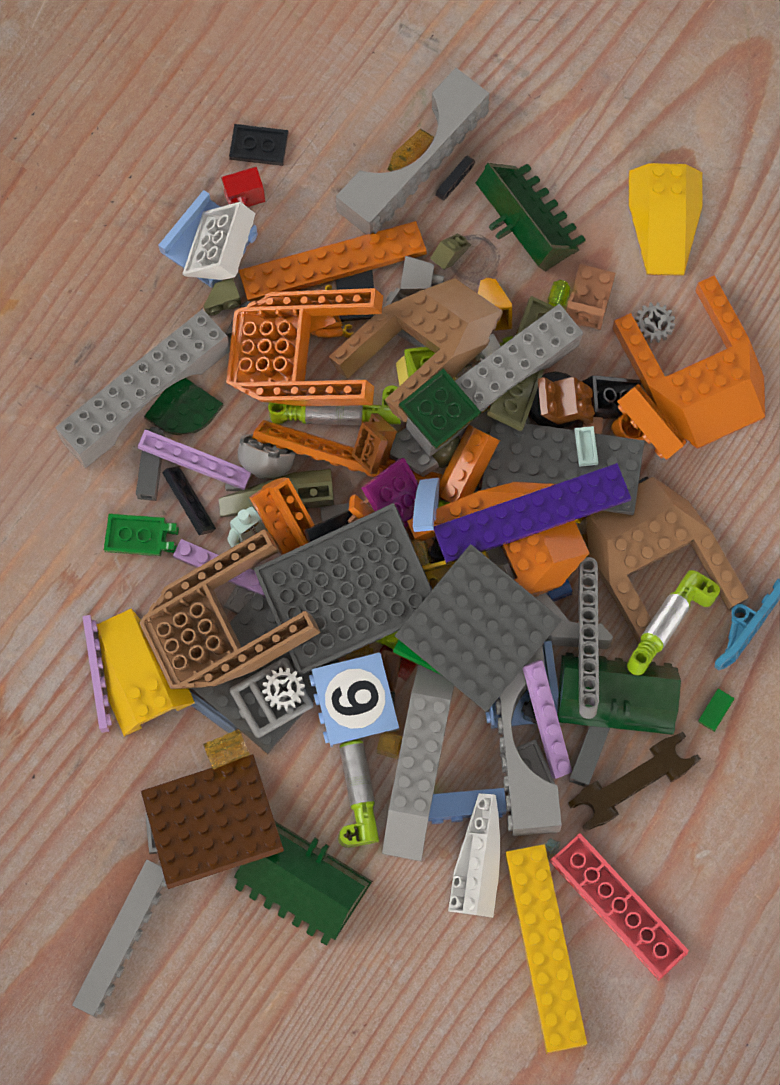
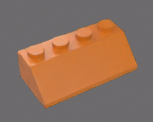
[617,384,687,460]
[439,425,500,502]

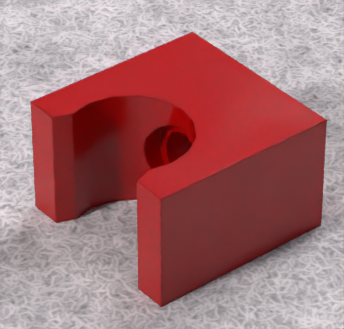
[221,166,266,207]

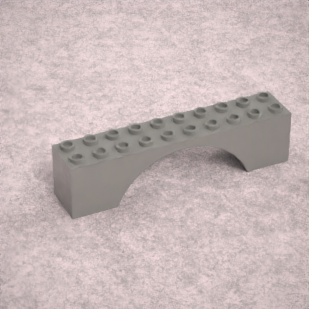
[336,68,490,235]
[406,304,583,457]
[55,309,230,468]
[496,645,562,836]

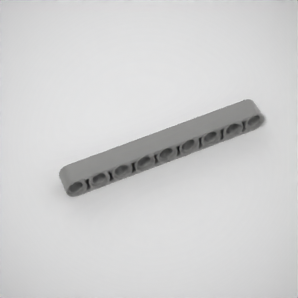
[578,557,599,719]

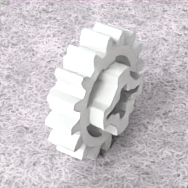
[262,667,305,711]

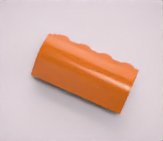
[249,478,315,555]

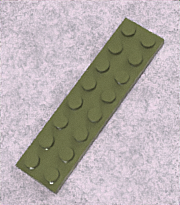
[487,296,554,431]

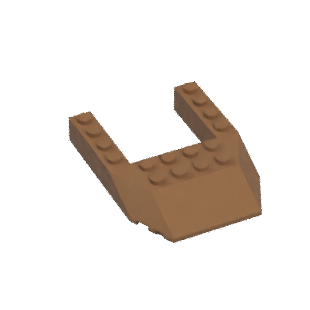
[329,278,503,422]
[586,477,749,644]
[139,529,321,689]

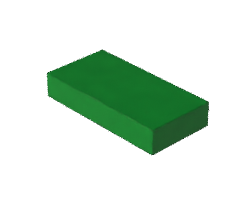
[698,688,735,732]

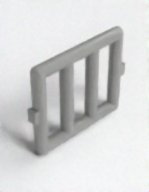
[230,658,314,738]

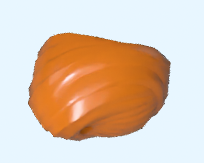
[611,413,645,440]

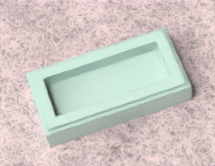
[574,426,598,467]

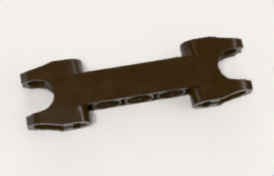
[568,732,701,832]

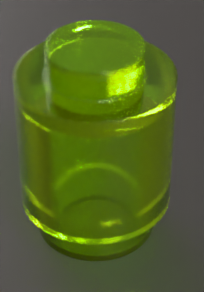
[548,280,571,307]

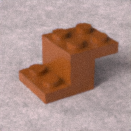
[538,377,595,424]
[352,413,397,474]

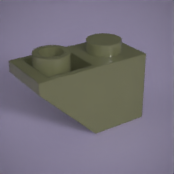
[430,233,471,270]
[204,278,241,316]

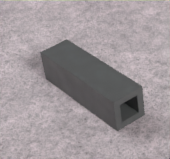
[136,427,166,501]
[569,726,610,787]

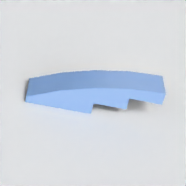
[413,478,439,532]

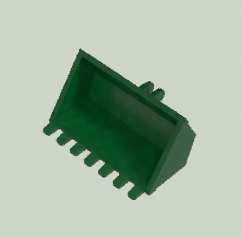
[475,163,586,272]
[557,652,681,735]
[234,820,373,945]

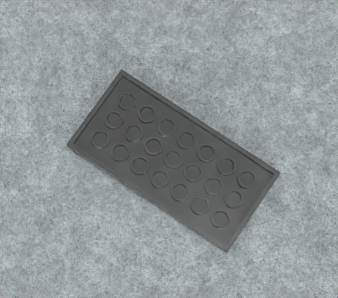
[481,419,644,515]

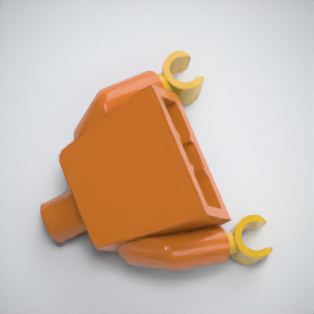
[310,285,354,338]

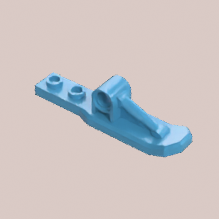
[715,578,780,670]

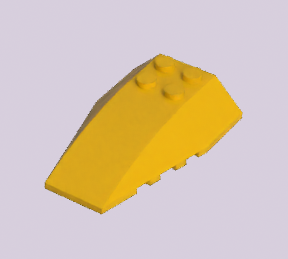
[629,163,703,276]
[97,608,195,736]

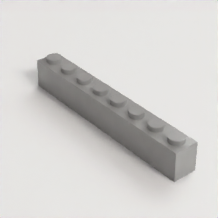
[72,860,166,1017]

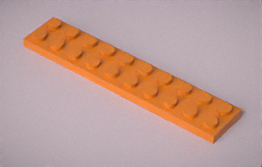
[239,221,427,302]
[252,420,443,483]

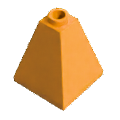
[478,278,512,331]

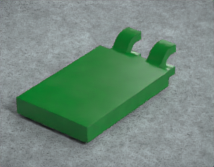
[104,514,179,556]

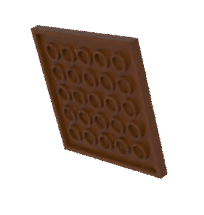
[141,754,284,889]

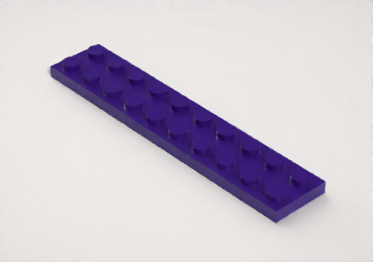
[434,463,631,565]

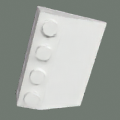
[182,202,256,280]

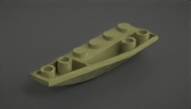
[219,469,334,517]

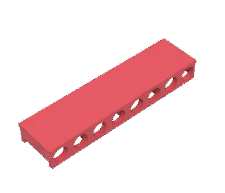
[549,833,689,981]

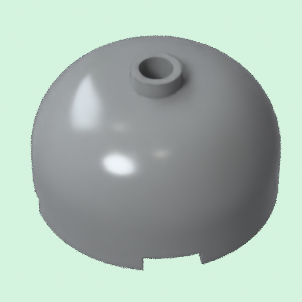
[237,434,296,479]

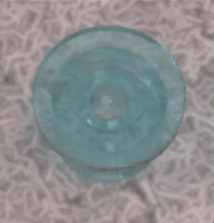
[545,838,561,855]

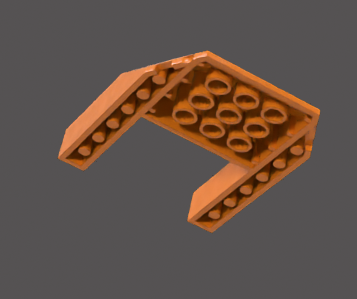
[612,275,765,449]
[226,288,383,406]
[407,482,589,597]

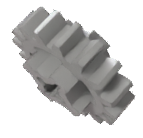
[634,302,675,343]

